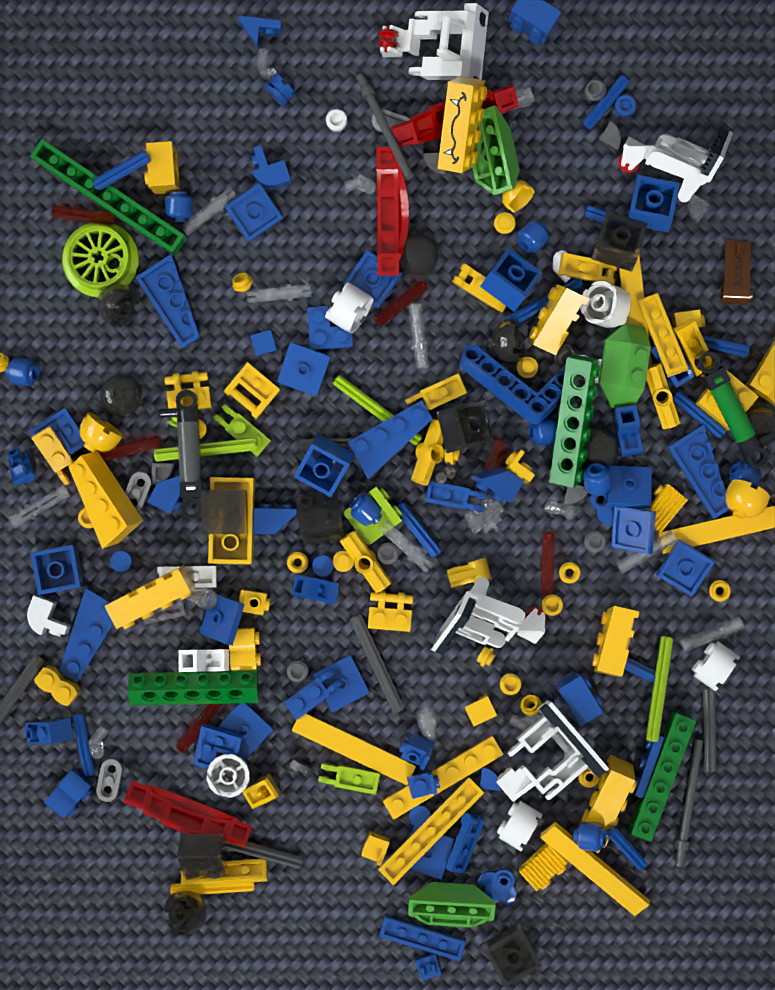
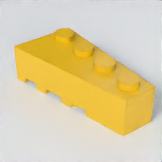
[105,565,195,630]

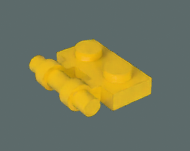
[165,371,212,410]
[368,591,413,632]

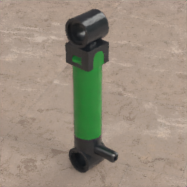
[694,350,775,468]

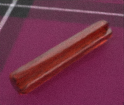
[51,205,114,226]
[374,280,428,327]
[98,436,161,461]
[474,440,507,500]
[541,532,555,595]
[176,704,222,753]

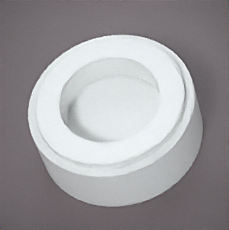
[326,109,347,132]

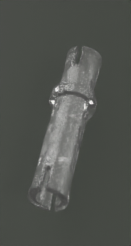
[180,186,238,237]
[246,283,312,304]
[408,303,430,369]
[8,485,71,529]
[379,520,434,573]
[616,530,678,574]
[680,617,745,653]

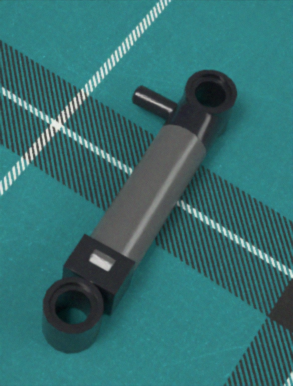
[159,389,203,520]

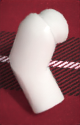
[553,250,571,283]

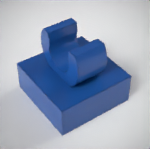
[415,953,442,981]

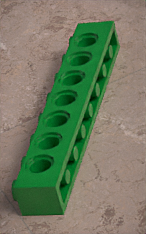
[30,139,187,257]

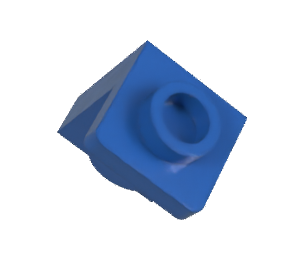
[407,771,440,799]

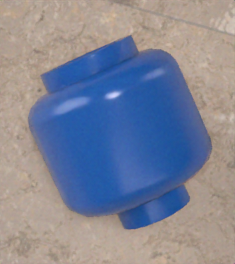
[165,192,193,222]
[517,221,549,253]
[6,358,40,386]
[528,417,557,445]
[729,461,761,489]
[583,463,612,496]
[350,494,382,526]
[573,822,607,852]

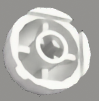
[207,754,250,797]

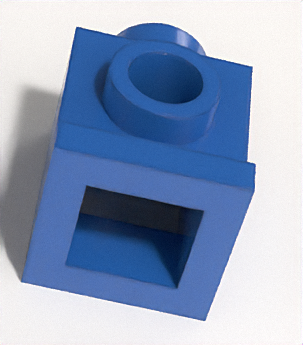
[399,733,435,771]

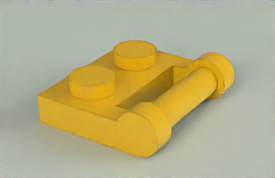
[224,362,280,419]

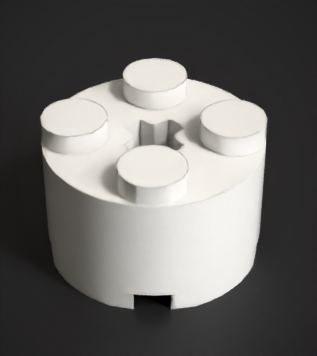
[580,281,631,328]
[325,282,373,334]
[692,641,740,691]
[497,801,542,851]

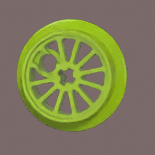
[62,221,139,298]

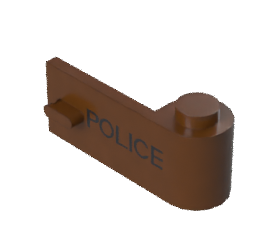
[720,240,753,305]

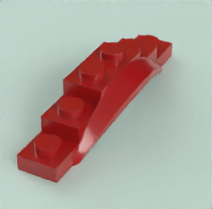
[391,84,519,148]
[376,147,409,276]
[123,780,252,848]

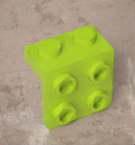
[344,487,403,545]

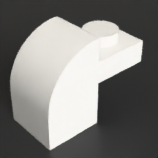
[27,594,71,637]
[179,649,229,672]

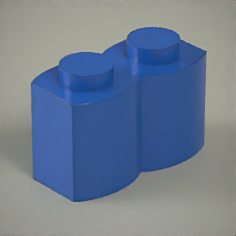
[44,767,94,819]

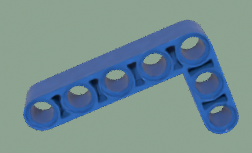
[460,345,565,424]

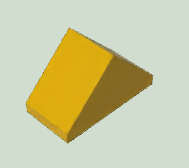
[242,773,281,809]

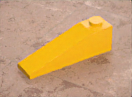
[745,340,775,406]

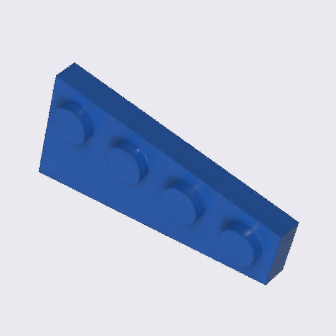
[135,254,201,349]
[347,401,432,479]
[667,425,729,519]
[59,588,114,682]

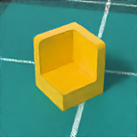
[465,694,497,726]
[361,831,390,866]

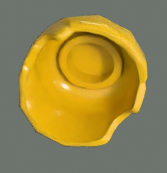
[502,180,535,212]

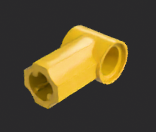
[447,558,492,588]

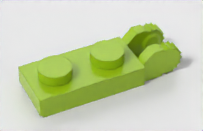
[213,404,271,457]
[318,763,380,795]

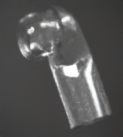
[344,176,376,194]
[544,502,577,519]
[89,726,108,759]

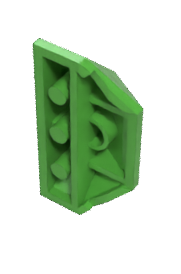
[472,105,520,195]
[598,323,651,408]
[408,882,496,927]

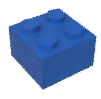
[508,0,561,45]
[626,175,680,233]
[480,247,543,312]
[294,433,355,497]
[30,544,85,595]
[554,672,603,726]

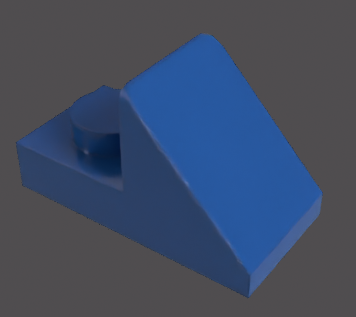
[238,16,283,49]

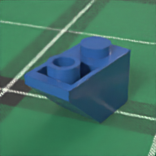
[470,467,524,503]
[148,476,183,514]
[253,504,298,534]
[25,718,73,744]

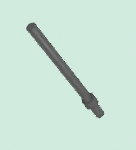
[356,73,413,180]
[675,739,703,867]

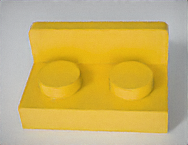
[505,449,535,484]

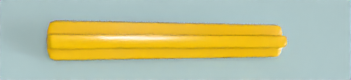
[170,882,255,896]

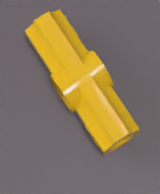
[646,363,681,429]
[411,419,449,486]
[340,530,392,593]

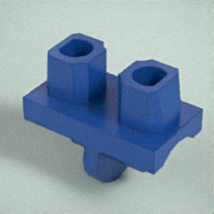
[7,447,36,486]

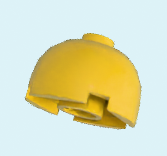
[79,412,123,452]
[725,479,770,519]

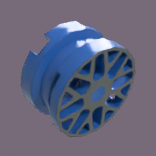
[263,73,296,107]

